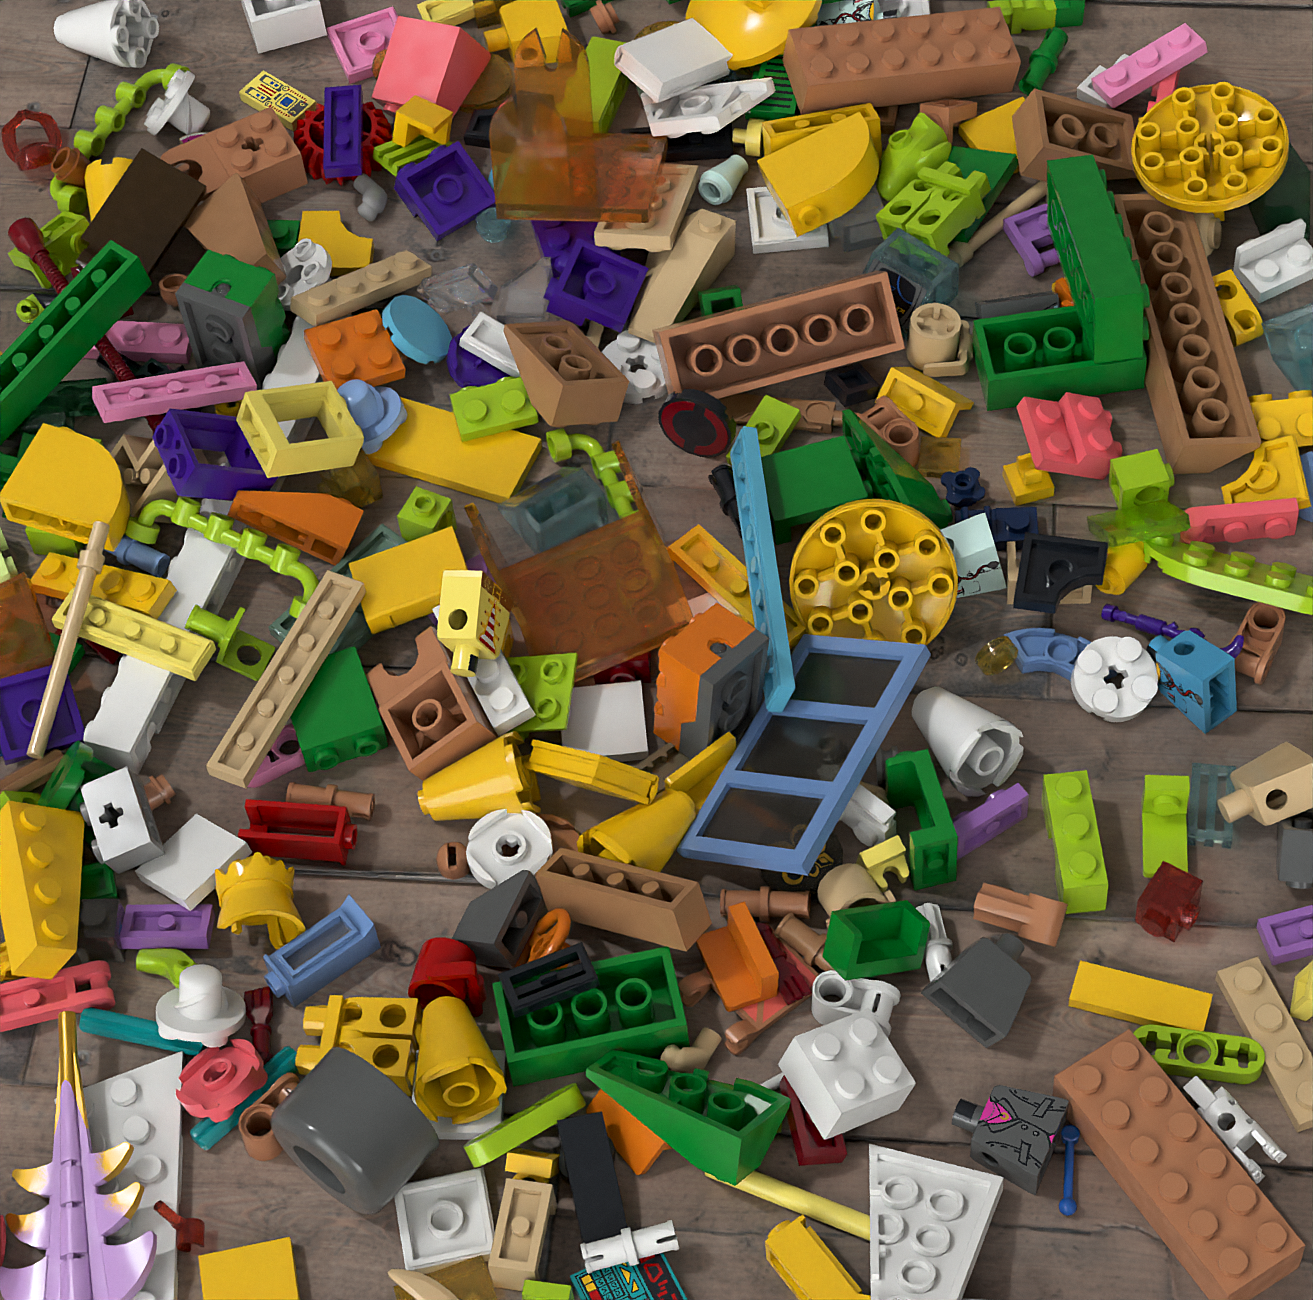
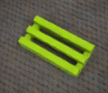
[373,135,453,176]

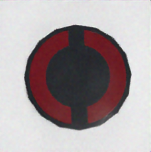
[658,389,736,457]

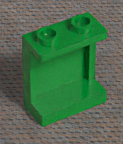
[761,435,874,545]
[290,646,388,772]
[885,749,958,891]

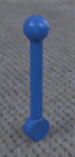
[1058,1125,1080,1216]

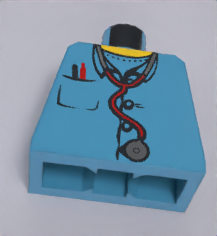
[1146,630,1237,734]

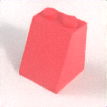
[371,16,492,118]

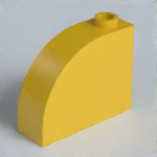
[757,112,879,237]
[0,423,130,552]

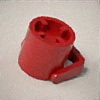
[408,937,487,1017]

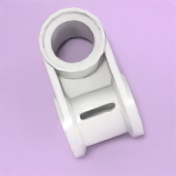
[811,970,901,1038]

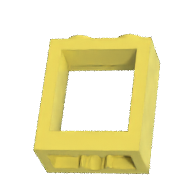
[236,381,364,478]

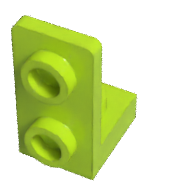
[1141,775,1190,879]

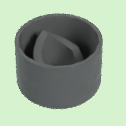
[270,1047,439,1214]

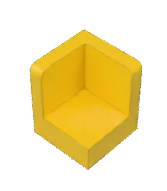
[392,95,453,148]

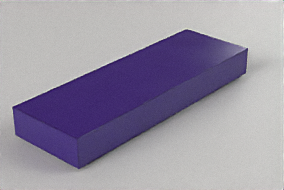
[323,85,363,178]

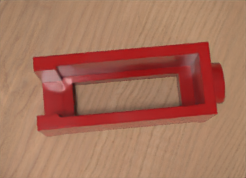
[238,799,358,865]

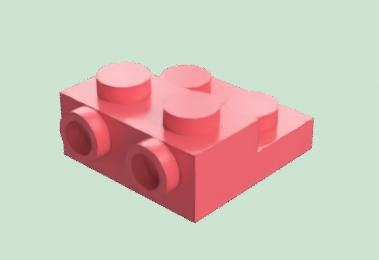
[1016,392,1122,480]

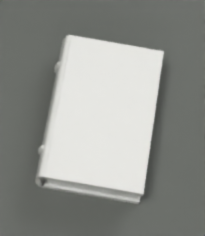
[614,18,733,103]

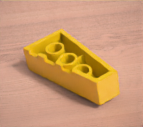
[0,800,85,980]

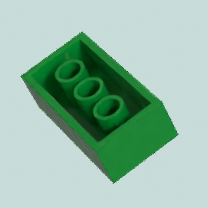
[973,306,1147,411]
[492,946,690,1087]

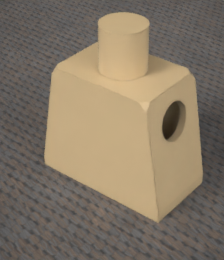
[1217,741,1313,826]

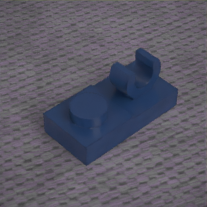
[954,506,1038,551]

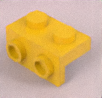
[1248,390,1313,453]

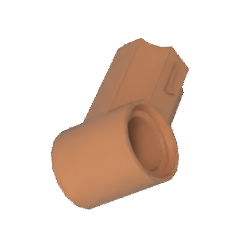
[973,883,1068,947]

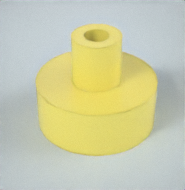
[732,118,766,157]

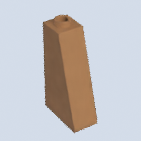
[184,172,287,285]

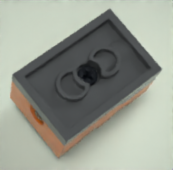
[653,602,769,759]

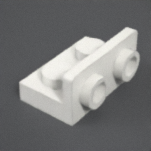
[1233,218,1313,303]

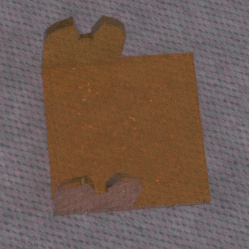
[489,27,668,223]
[464,440,694,683]

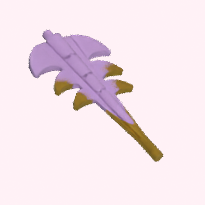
[0,1011,157,1300]

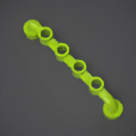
[50,63,191,215]
[546,428,666,612]
[124,496,319,618]

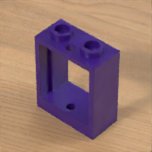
[152,408,278,501]

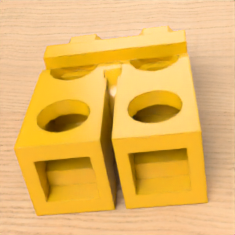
[295,995,423,1097]

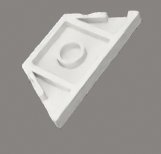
[641,77,776,138]

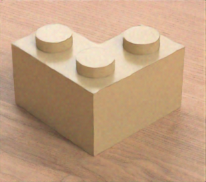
[110,434,209,524]

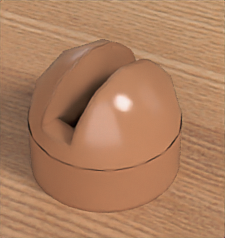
[159,274,187,307]
[436,842,470,880]

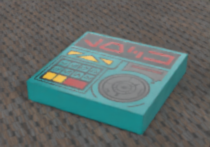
[570,1253,687,1300]

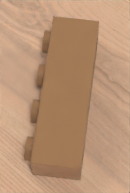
[535,847,712,952]

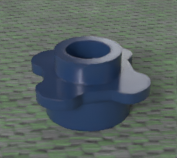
[941,467,985,508]

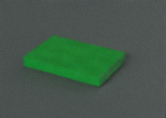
[947,146,1019,243]

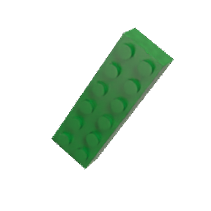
[1047,154,1150,364]

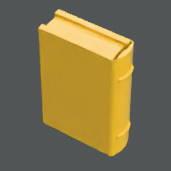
[348,526,468,634]
[524,739,659,805]

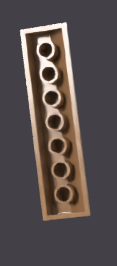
[1114,194,1262,474]

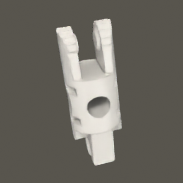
[1183,1076,1287,1184]

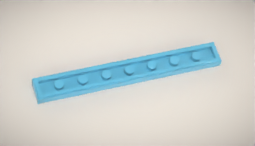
[730,426,795,713]

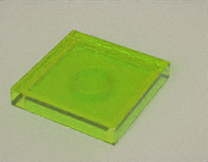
[1087,499,1191,547]

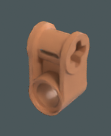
[855,396,919,467]
[1228,602,1286,685]
[238,1072,300,1161]

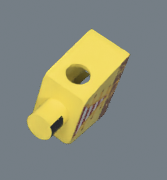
[437,570,513,677]

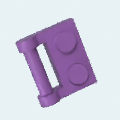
[1003,203,1060,277]

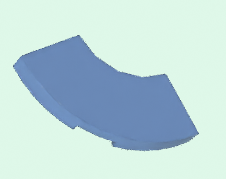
[1003,628,1117,682]

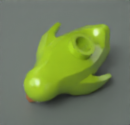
[876,112,952,201]

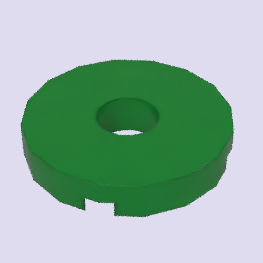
[37,741,94,810]

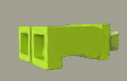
[875,161,991,263]

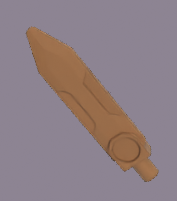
[718,393,842,434]

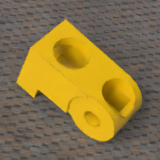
[1212,269,1264,348]

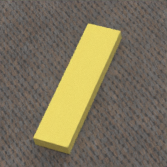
[51,588,216,681]

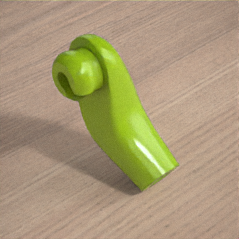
[136,948,197,989]

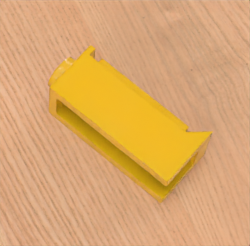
[765,1214,871,1300]

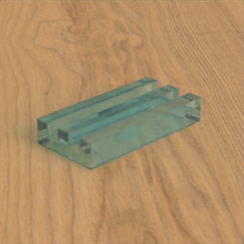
[1187,763,1236,849]

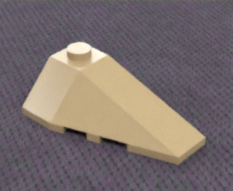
[628,209,736,343]

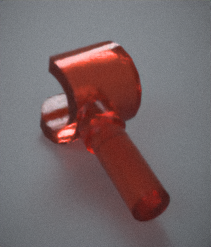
[154,1200,205,1252]

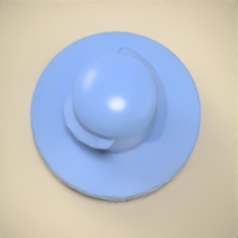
[337,379,408,454]

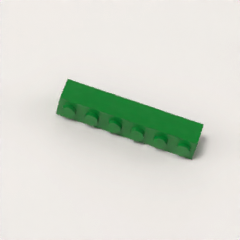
[0,240,152,446]

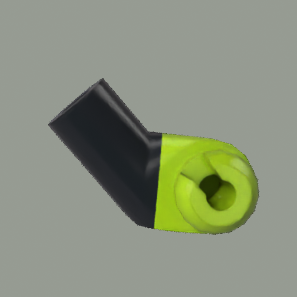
[16,292,59,323]

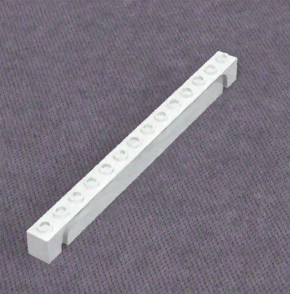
[84,313,352,775]

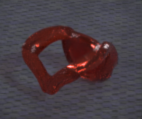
[1,109,62,171]

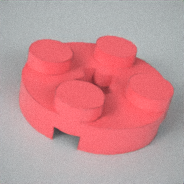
[176,1039,268,1123]

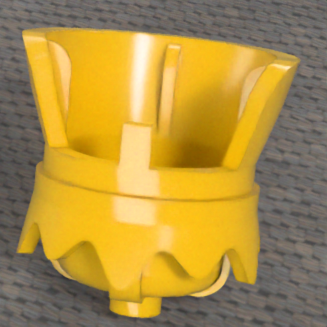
[214,852,306,950]

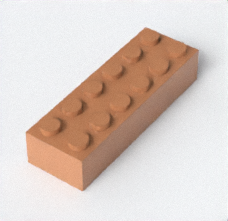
[782,7,1021,115]
[652,270,905,399]
[1052,1029,1305,1300]

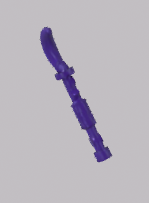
[1101,603,1244,658]

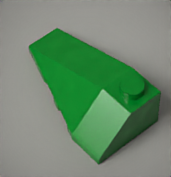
[842,409,953,530]
[586,1049,791,1186]

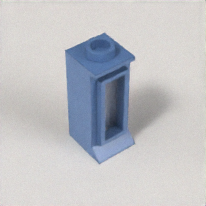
[263,894,381,1007]

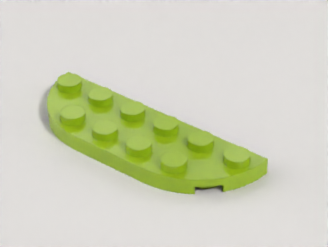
[1141,531,1313,615]

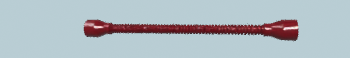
[8,217,165,435]

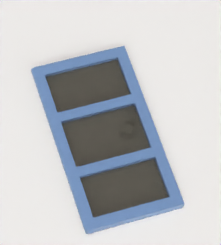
[677,634,931,876]

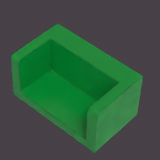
[822,900,930,981]

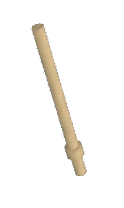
[928,180,1047,281]
[27,521,110,759]

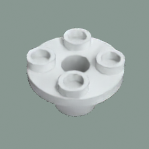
[144,69,210,135]
[277,238,332,311]
[156,964,246,1047]

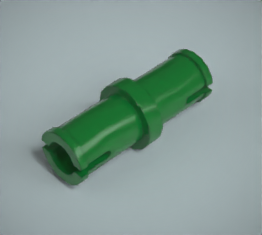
[1018,27,1068,96]

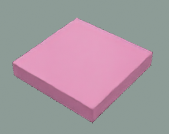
[326,7,398,84]

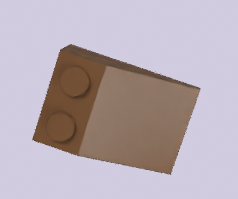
[1012,88,1137,182]
[503,321,629,428]

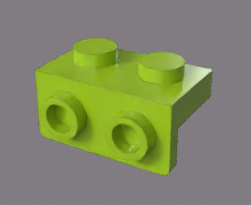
[449,376,538,442]

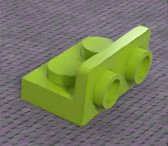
[7,211,90,289]

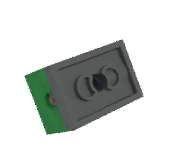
[175,250,291,390]

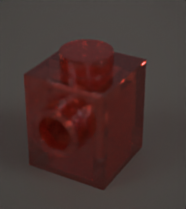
[1135,860,1203,942]

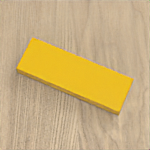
[1068,960,1213,1031]

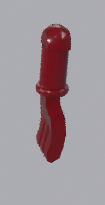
[755,922,812,1005]
[244,986,273,1065]

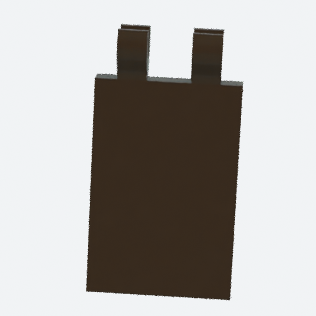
[76,148,207,277]

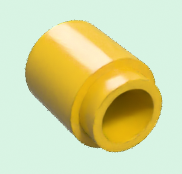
[1095,535,1148,595]

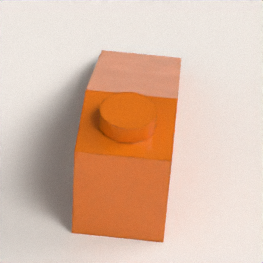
[227,490,364,566]

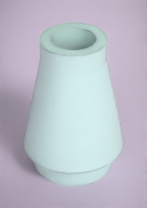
[698,155,748,205]

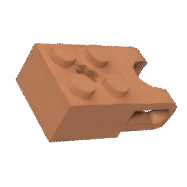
[160,107,308,209]
[365,626,500,781]

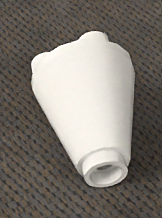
[54,0,159,68]

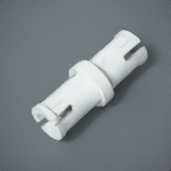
[580,1220,679,1274]

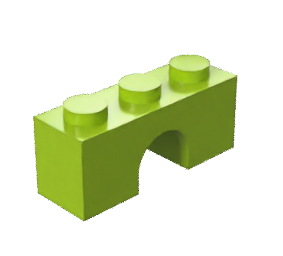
[1041,770,1108,914]

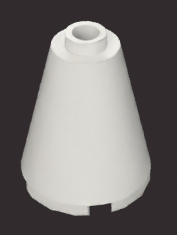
[912,687,1024,797]

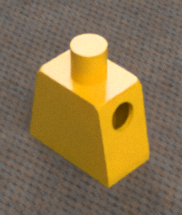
[483,0,573,67]

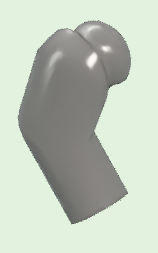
[353,174,388,221]

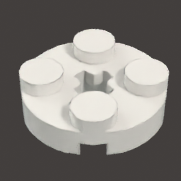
[602,330,668,404]
[1071,636,1158,722]
[466,809,554,889]

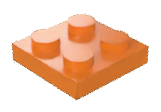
[304,309,406,389]

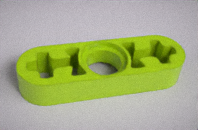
[1133,1024,1265,1084]
[463,1083,586,1168]

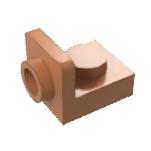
[920,98,977,144]

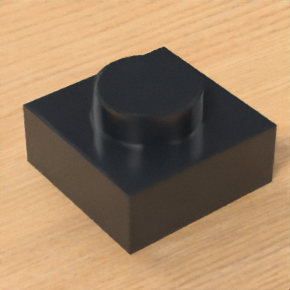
[824,363,880,407]

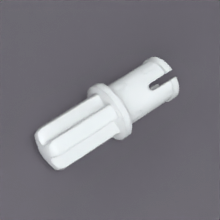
[916,903,953,982]

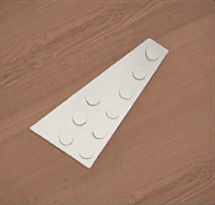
[54,1051,186,1300]
[869,1144,1003,1300]

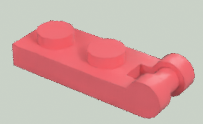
[1179,498,1299,545]
[0,960,115,1032]

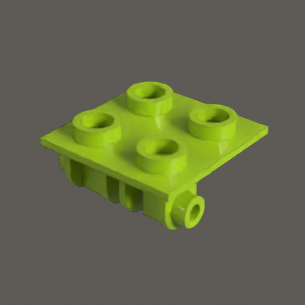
[504,653,578,745]

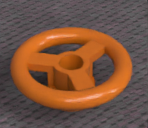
[511,908,571,971]

